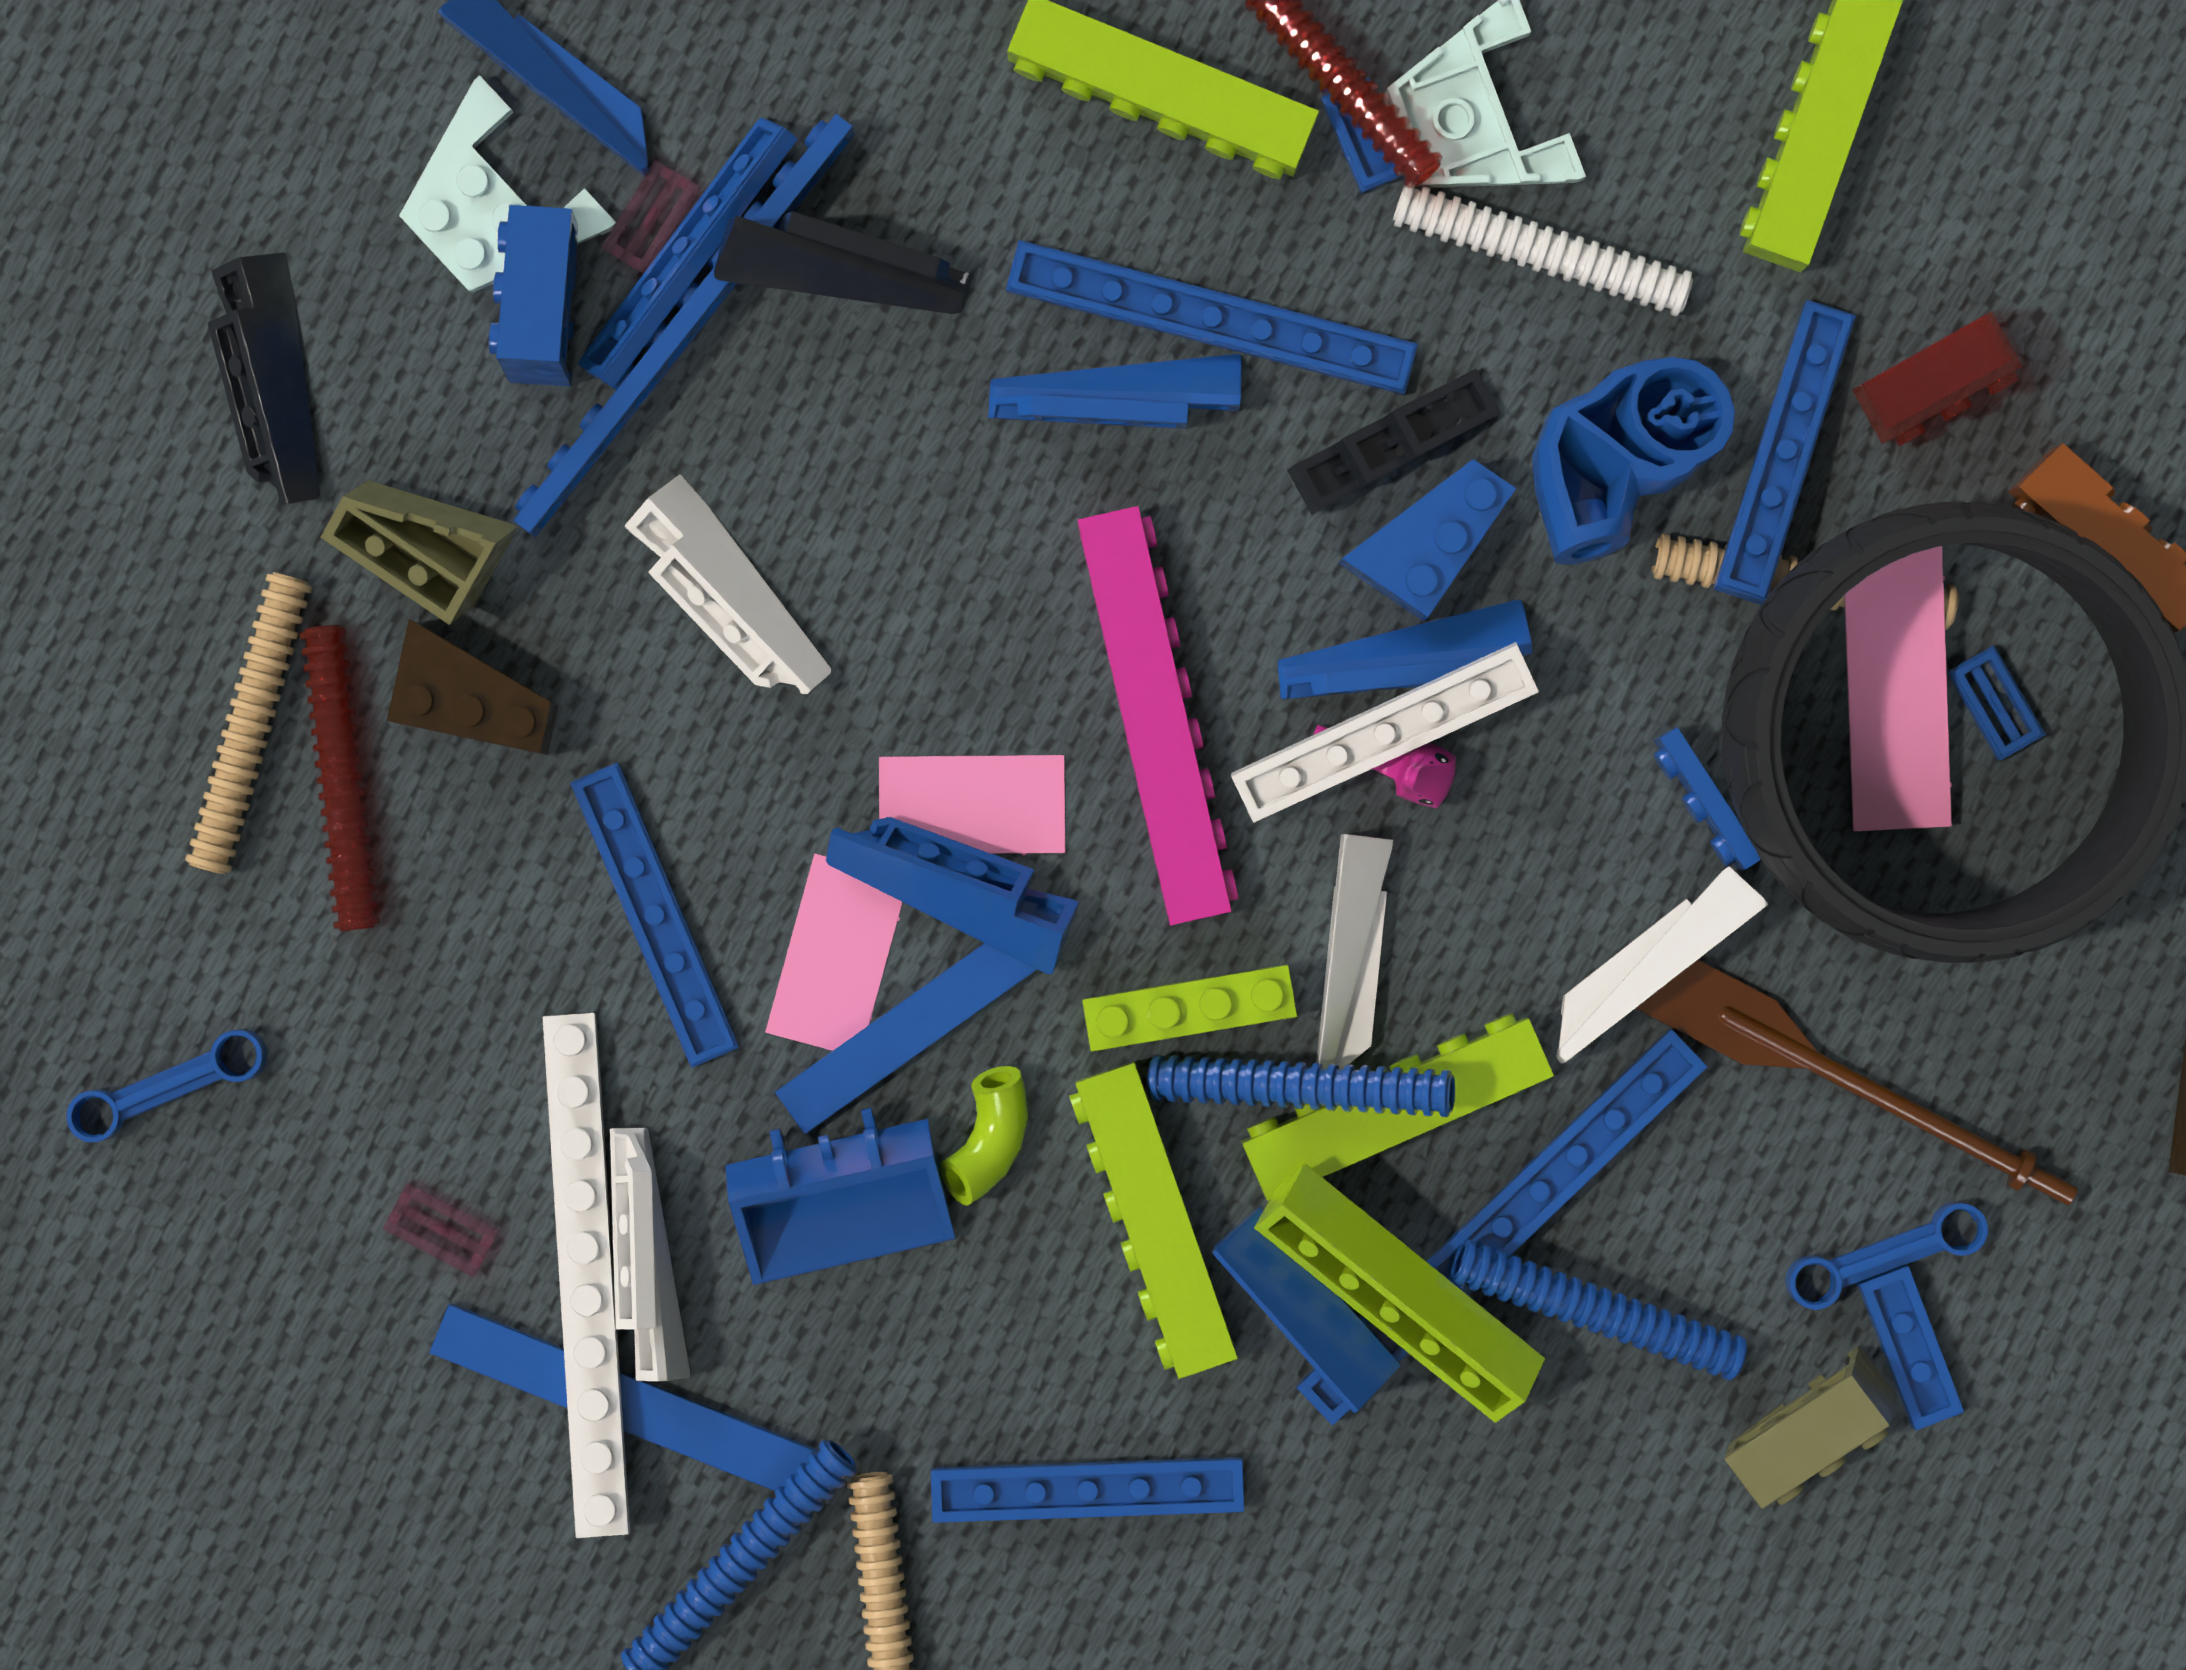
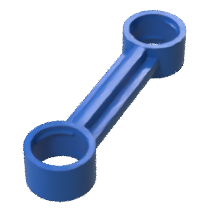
[66,1029,268,1143]
[1785,1202,1988,1310]

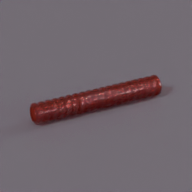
[1245,0,1443,188]
[299,625,380,931]

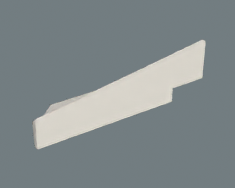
[1556,867,1768,1063]

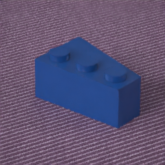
[489,205,578,387]
[1338,459,1516,621]

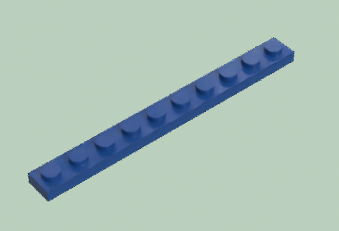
[513,114,855,537]
[1296,1029,1707,1426]

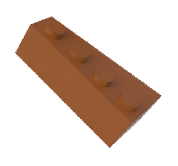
[2008,443,2186,633]

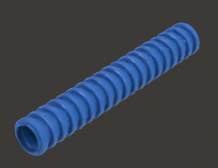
[1147,1054,1455,1117]
[1451,1239,1747,1381]
[620,1439,857,1670]

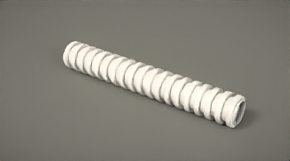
[1393,181,1693,316]

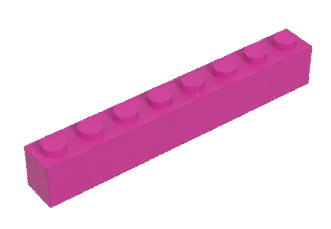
[1077,506,1238,926]

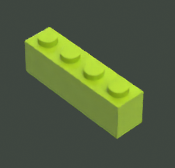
[1082,964,1297,1052]

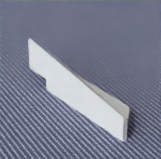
[625,475,831,694]
[1316,834,1393,1069]
[610,1128,690,1381]

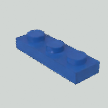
[1653,727,1761,870]
[1857,1265,1964,1430]

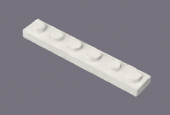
[1231,642,1539,823]

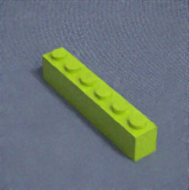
[1007,0,1319,179]
[1739,0,1903,273]
[1241,1013,1554,1201]
[1069,1061,1238,1379]
[1254,1164,1545,1423]

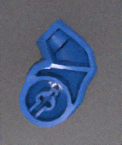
[1532,357,1735,565]

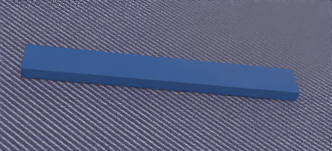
[1006,240,1418,395]
[429,1303,820,1491]

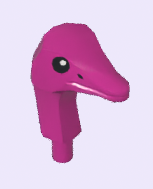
[1313,725,1456,809]

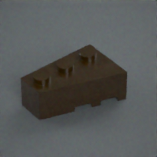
[387,619,559,755]

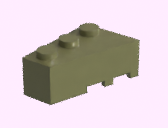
[320,480,519,625]
[1724,1345,1896,1509]

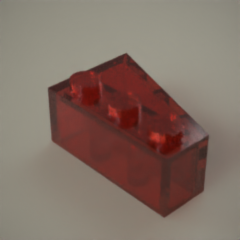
[1852,310,2028,447]

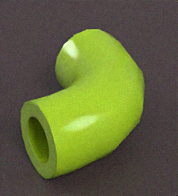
[940,1066,1028,1206]

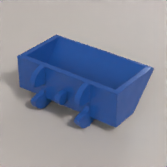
[725,1107,956,1285]
[1212,1205,1401,1413]

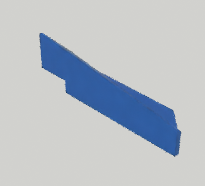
[438,0,650,178]
[988,354,1241,429]
[1278,600,1533,699]
[826,817,1079,974]

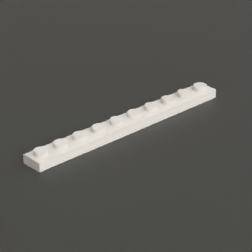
[543,1013,630,1538]

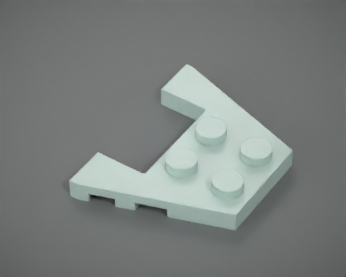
[1386,0,1586,188]
[399,75,618,294]

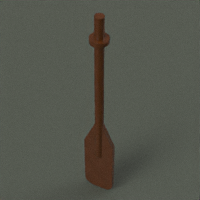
[1635,960,2078,1206]

